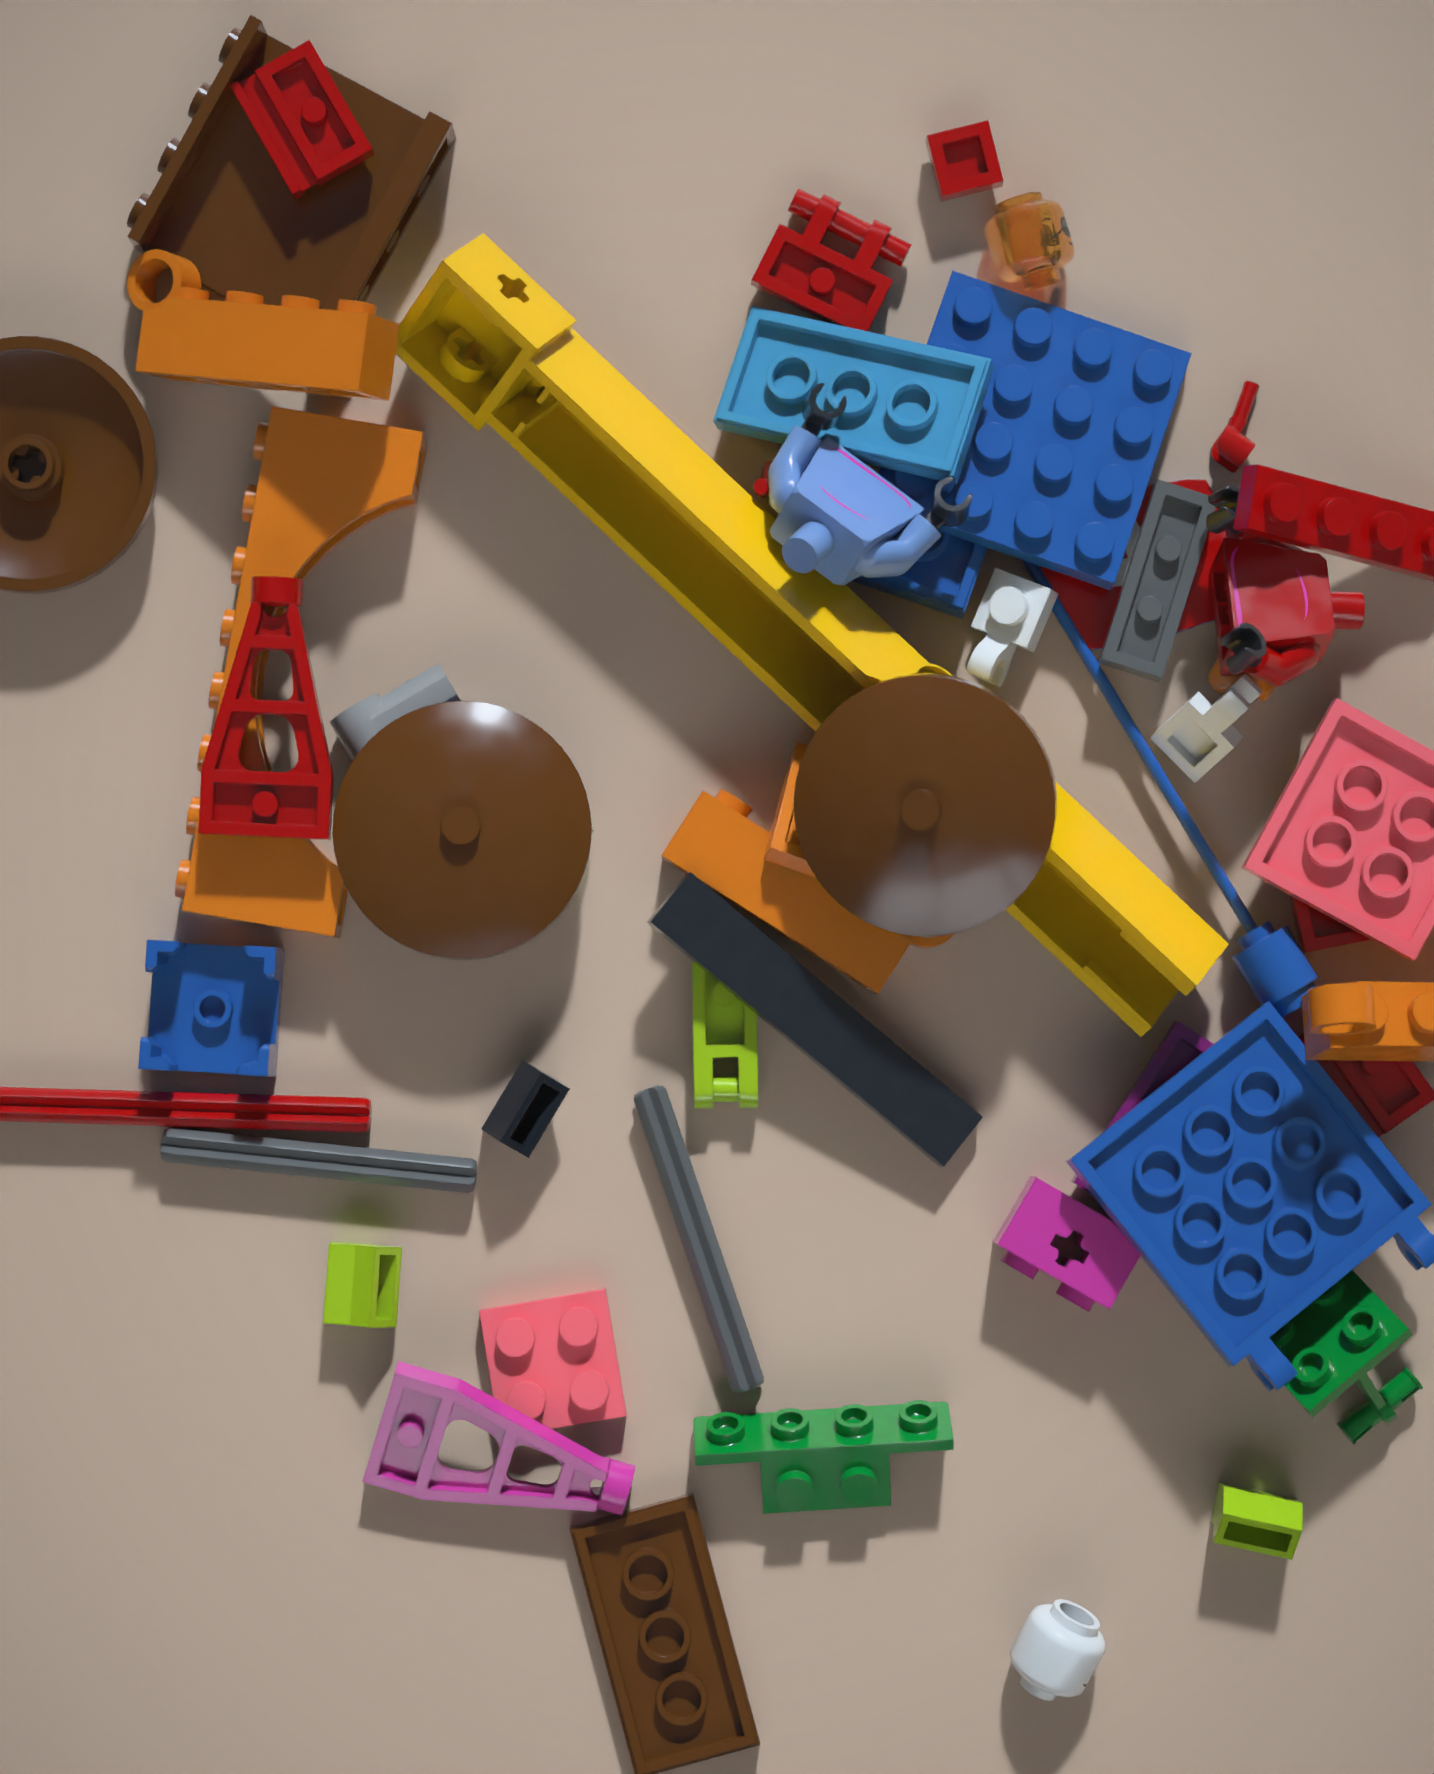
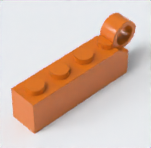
[127,249,399,401]
[661,789,954,995]
[1301,981,1434,1062]

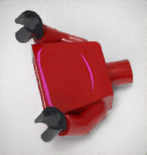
[1206,485,1365,687]

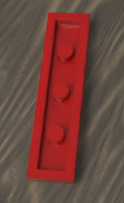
[1233,464,1434,582]

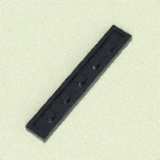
[647,872,983,1167]

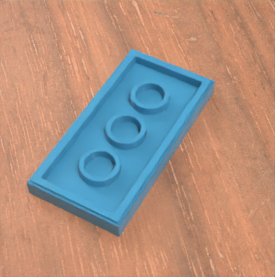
[713,306,995,484]

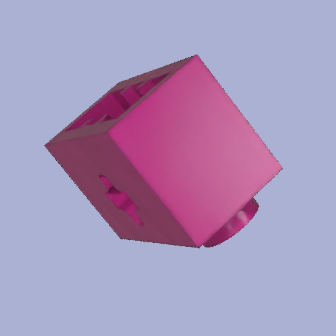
[993,1176,1140,1312]

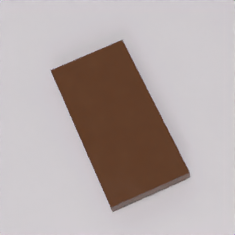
[569,1493,761,1774]

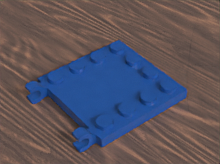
[1066,1001,1434,1391]

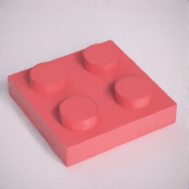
[479,1288,627,1429]

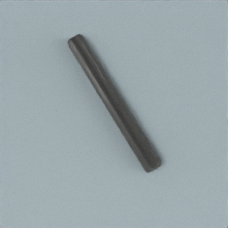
[634,1085,764,1393]
[160,1127,478,1193]

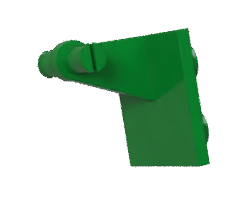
[1269,1270,1423,1445]

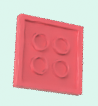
[1241,698,1434,961]

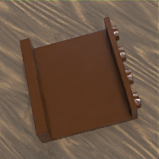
[127,15,456,310]

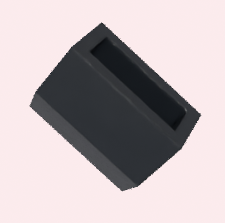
[481,1060,570,1158]

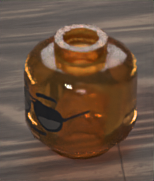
[984,192,1075,291]

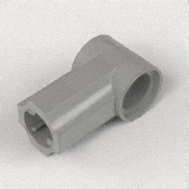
[330,664,461,762]

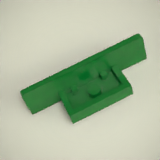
[693,1400,954,1514]

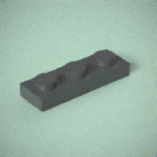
[1098,479,1216,682]

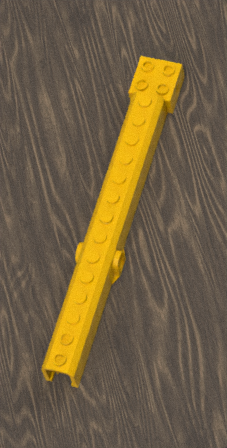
[396,233,1229,1037]

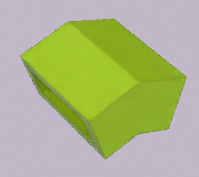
[323,1241,402,1328]
[1210,1482,1303,1560]

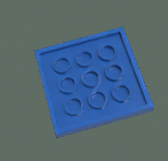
[881,270,1192,590]

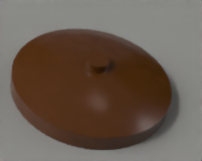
[0,336,159,594]
[794,673,1057,936]
[332,701,592,960]

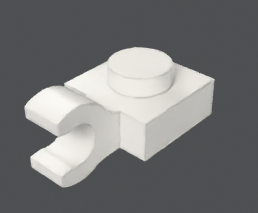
[966,568,1058,687]
[1150,674,1263,783]

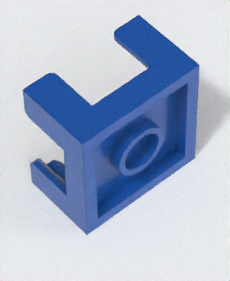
[138,940,285,1077]

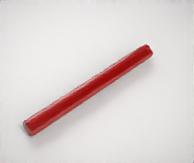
[0,1087,372,1132]

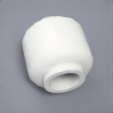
[1010,1599,1106,1701]

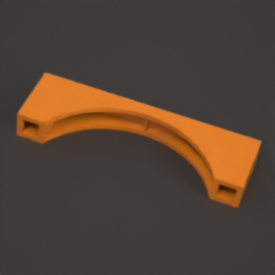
[175,406,428,939]

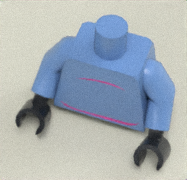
[768,383,973,586]

